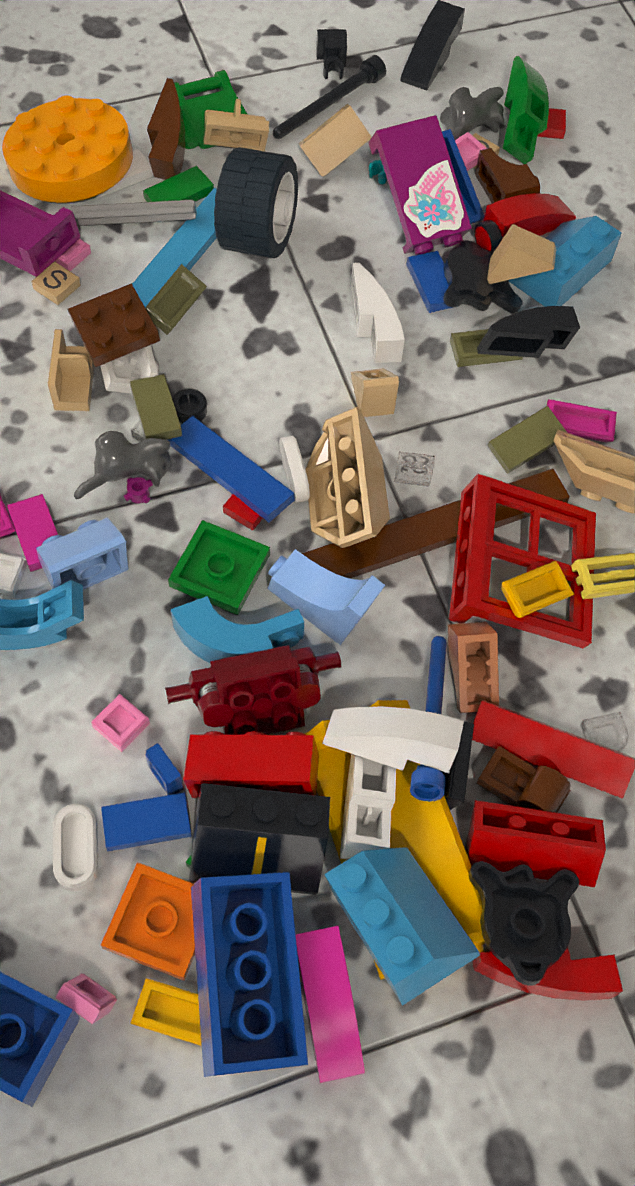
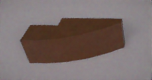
[147,78,185,180]

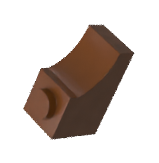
[475,148,540,203]

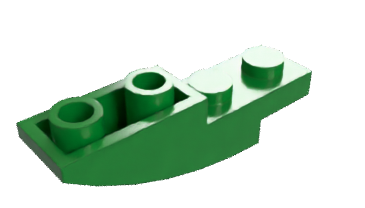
[503,56,549,164]

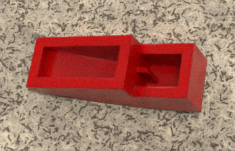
[483,193,576,238]
[472,947,623,1001]

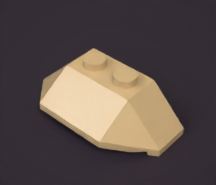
[305,407,390,548]
[553,430,635,513]

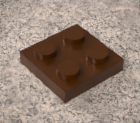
[67,283,160,367]

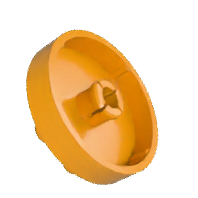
[2,95,133,203]

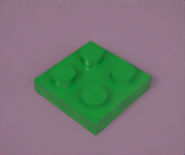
[168,520,270,615]

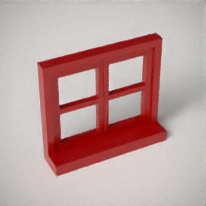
[449,474,596,649]

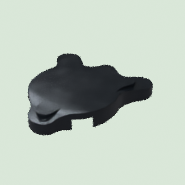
[443,240,523,313]
[468,861,579,986]

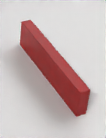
[472,699,635,799]

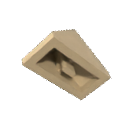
[487,224,556,284]
[351,368,399,417]

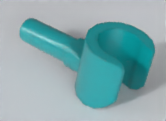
[369,160,387,185]

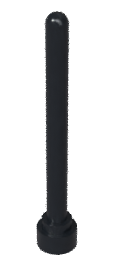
[273,55,386,139]

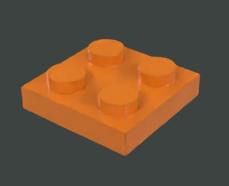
[101,862,195,981]

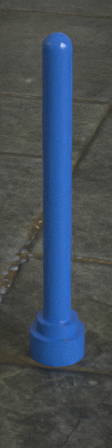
[410,636,447,802]

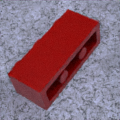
[183,731,319,798]
[467,800,606,888]

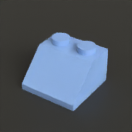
[36,517,128,590]

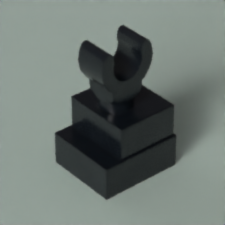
[316,29,347,79]

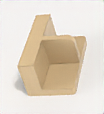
[204,99,269,151]
[298,104,371,176]
[48,329,95,411]

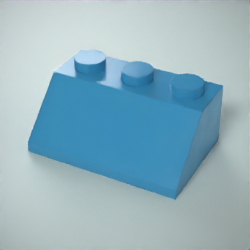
[509,216,622,307]
[324,847,480,1006]

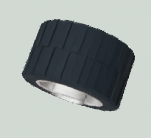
[214,147,298,258]

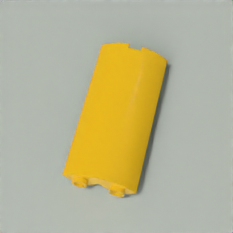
[306,700,485,980]

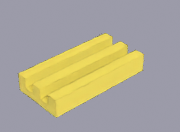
[571,553,635,599]

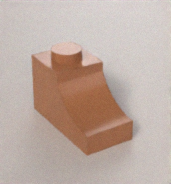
[448,622,499,713]

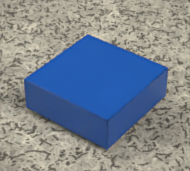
[145,743,184,795]

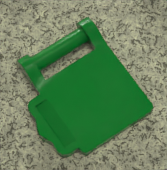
[174,70,248,149]

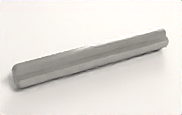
[69,200,197,226]

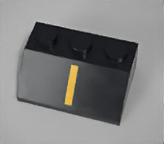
[189,783,330,895]

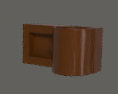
[476,746,571,813]

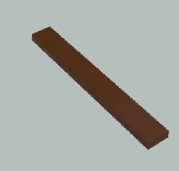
[287,469,570,579]

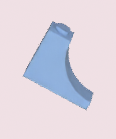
[267,549,385,645]

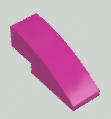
[296,926,365,1084]

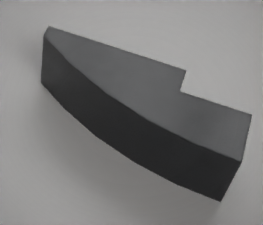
[400,0,465,91]
[477,306,580,358]

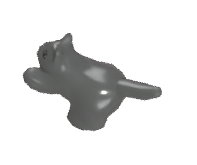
[440,87,504,140]
[74,431,171,499]

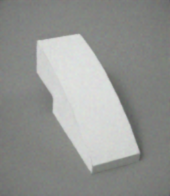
[351,263,405,363]
[322,706,464,773]
[340,754,396,860]

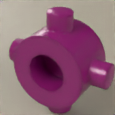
[123,477,153,504]

